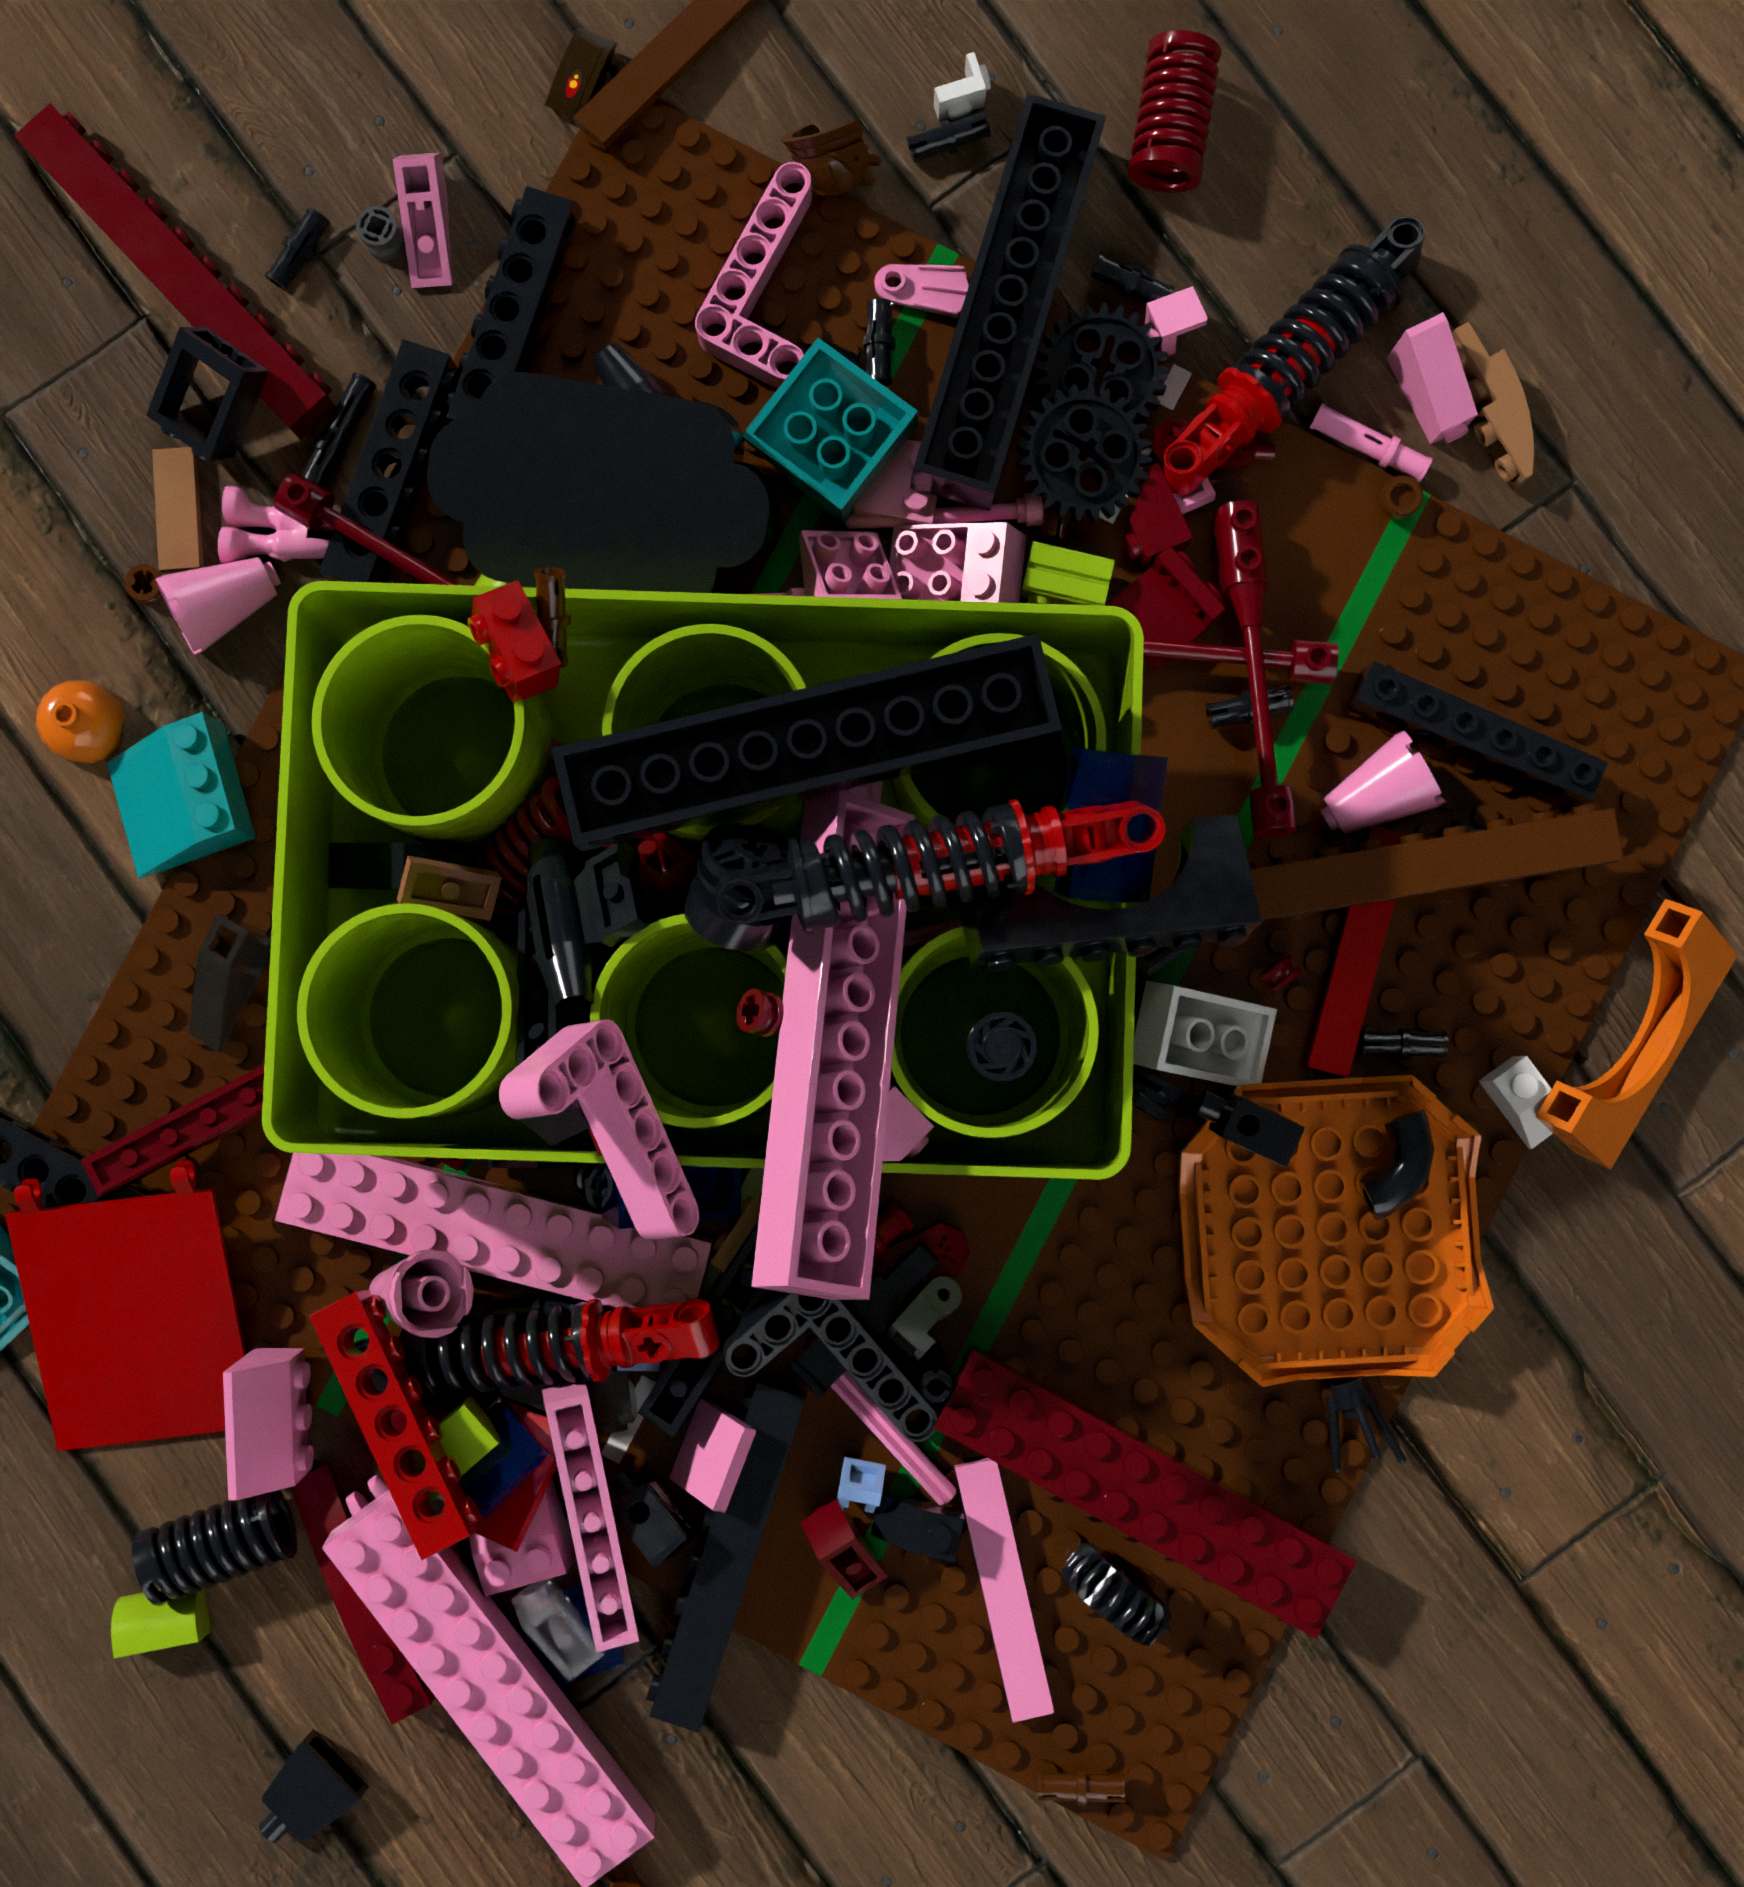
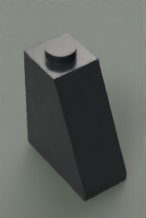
[328,843,449,890]

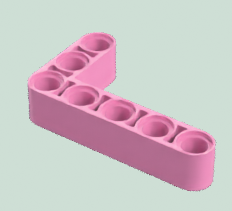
[695,162,812,389]
[499,1019,699,1239]

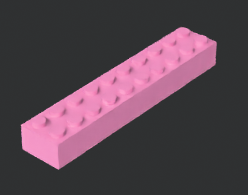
[752,790,915,1300]
[275,1153,715,1318]
[322,1490,656,1887]

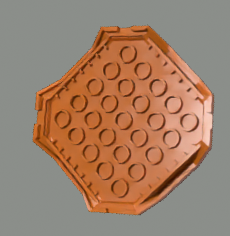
[1178,1075,1494,1387]

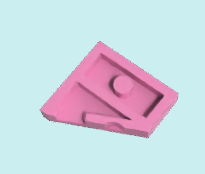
[853,440,938,525]

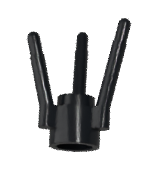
[1324,1376,1406,1473]

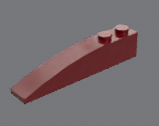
[291,1462,436,1725]

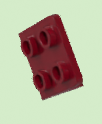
[1106,546,1226,669]

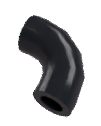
[1359,1109,1435,1221]

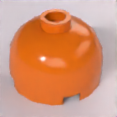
[36,680,126,764]

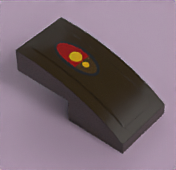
[545,27,617,118]

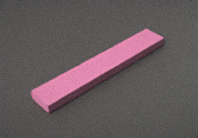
[954,1458,1054,1723]

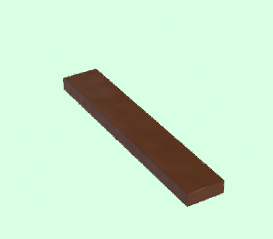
[574,0,758,150]

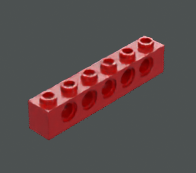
[309,1290,481,1561]

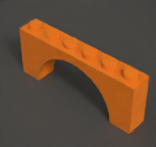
[1535,899,1738,1170]

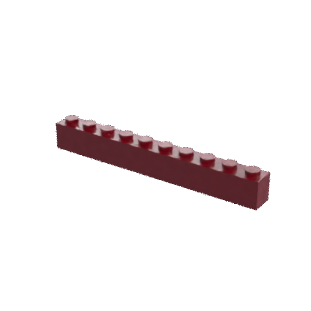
[14,103,336,440]

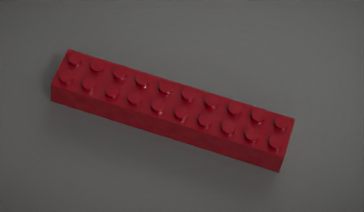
[934,1345,1357,1639]

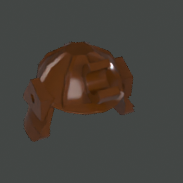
[780,121,882,196]

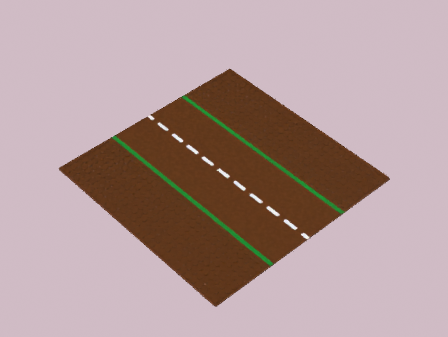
[0,78,1744,1860]

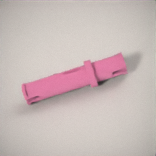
[1309,403,1433,483]

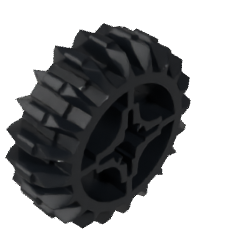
[1062,1543,1172,1646]

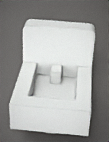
[934,52,991,121]

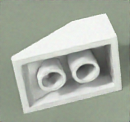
[1133,980,1277,1086]

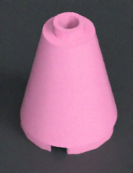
[155,557,281,655]
[1320,731,1446,835]
[369,1249,474,1338]

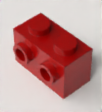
[468,580,562,704]

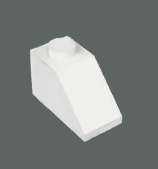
[1479,1056,1553,1149]

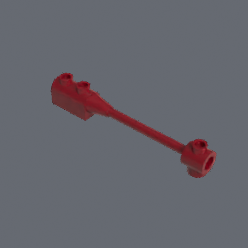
[274,473,460,585]
[1213,500,1297,837]
[1143,639,1339,685]

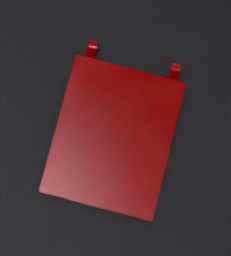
[5,1160,246,1451]

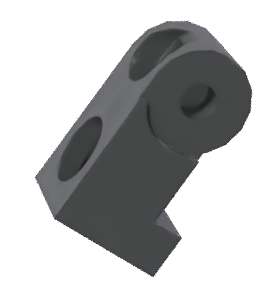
[884,1276,962,1362]

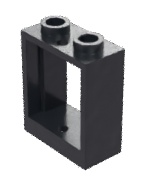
[146,326,269,462]

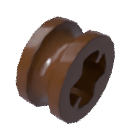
[124,564,163,605]

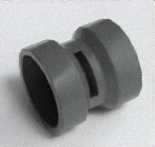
[356,206,405,261]

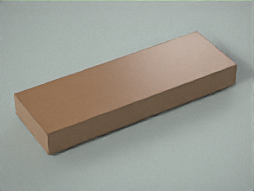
[152,447,204,574]

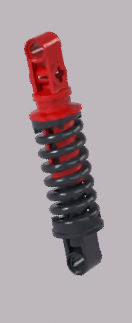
[1164,216,1425,495]
[715,799,1166,935]
[355,1299,721,1403]

